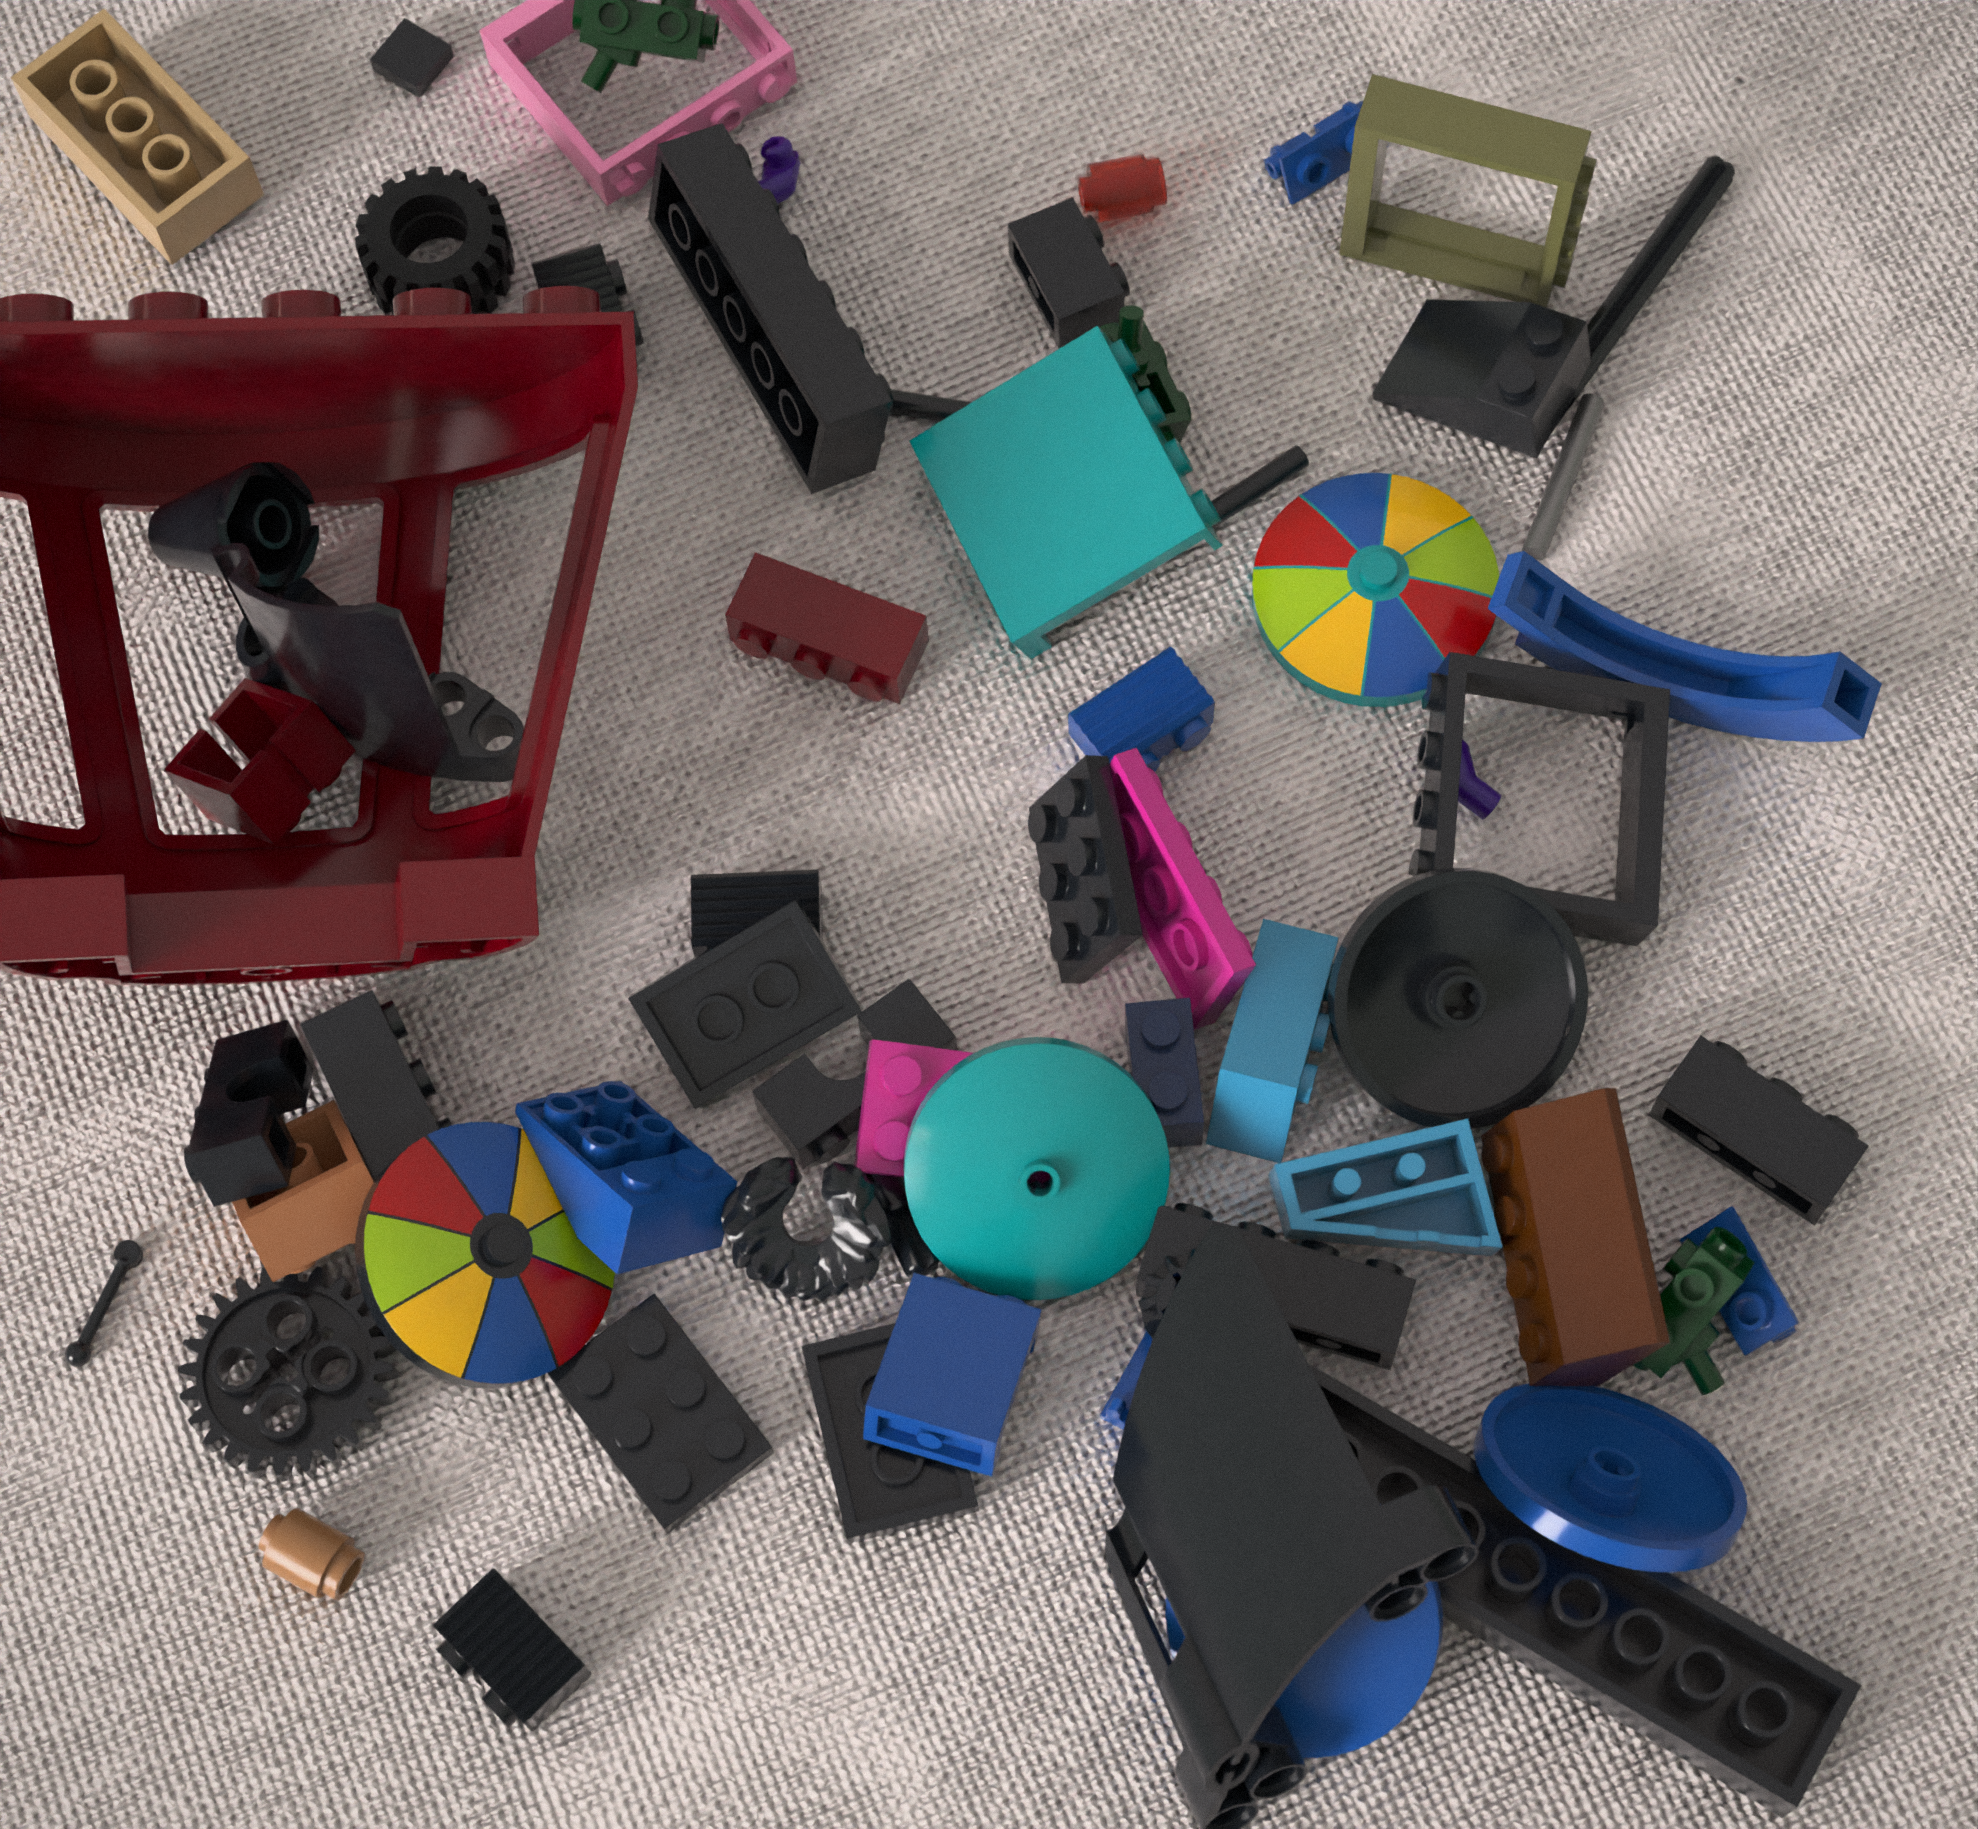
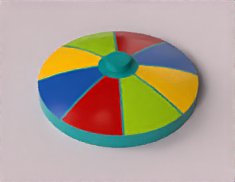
[1251,473,1499,707]

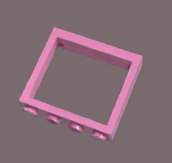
[480,0,797,206]

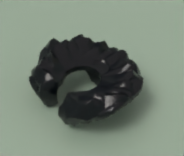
[721,1157,891,1302]

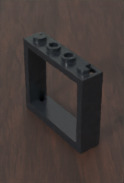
[1408,652,1670,946]

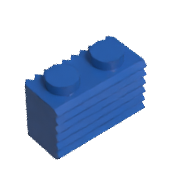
[1068,647,1215,772]

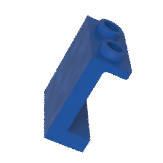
[863,1273,1042,1477]

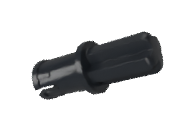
[864,1173,940,1279]

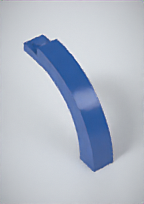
[1488,551,1882,742]

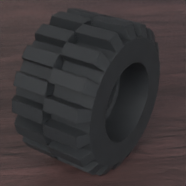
[355,166,515,315]

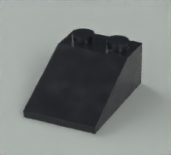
[1372,299,1591,458]

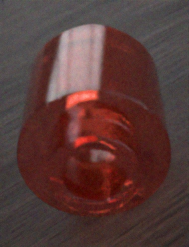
[1077,154,1167,223]

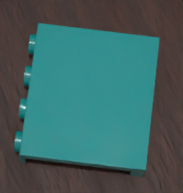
[909,325,1223,659]

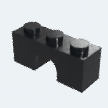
[752,979,957,1169]
[184,1019,314,1207]

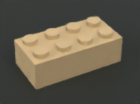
[11,9,264,265]

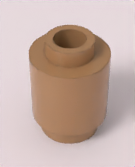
[258,1508,365,1601]

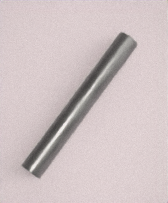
[1522,394,1605,560]

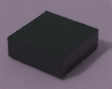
[370,18,454,98]

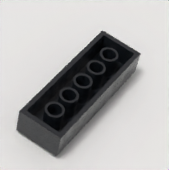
[648,123,893,494]

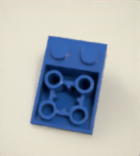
[515,1081,738,1274]

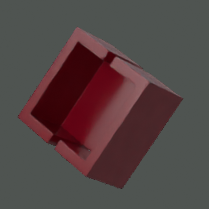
[163,678,356,845]

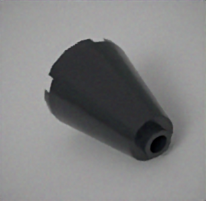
[148,462,319,588]

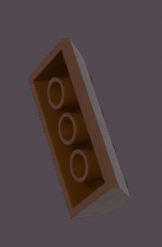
[1481,1088,1670,1386]

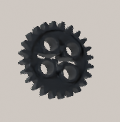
[178,1266,398,1482]

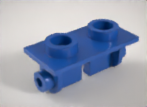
[1264,101,1388,205]
[1679,1206,1799,1356]

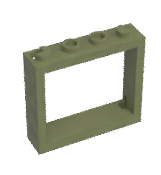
[1339,74,1597,308]

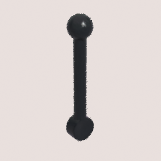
[65,1240,143,1367]

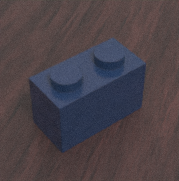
[1125,998,1204,1148]

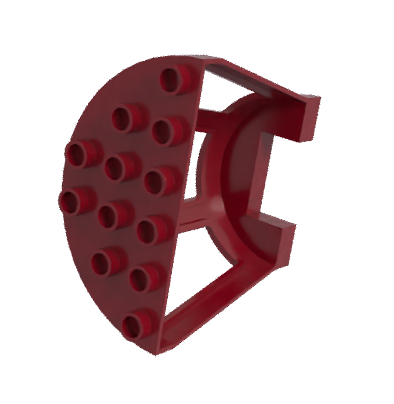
[0,286,638,986]

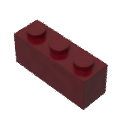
[725,552,929,704]

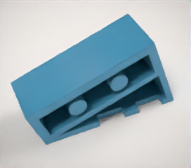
[1206,919,1339,1163]
[1268,1119,1503,1256]

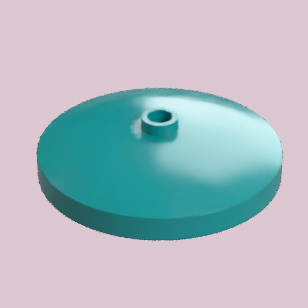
[903,1037,1170,1300]

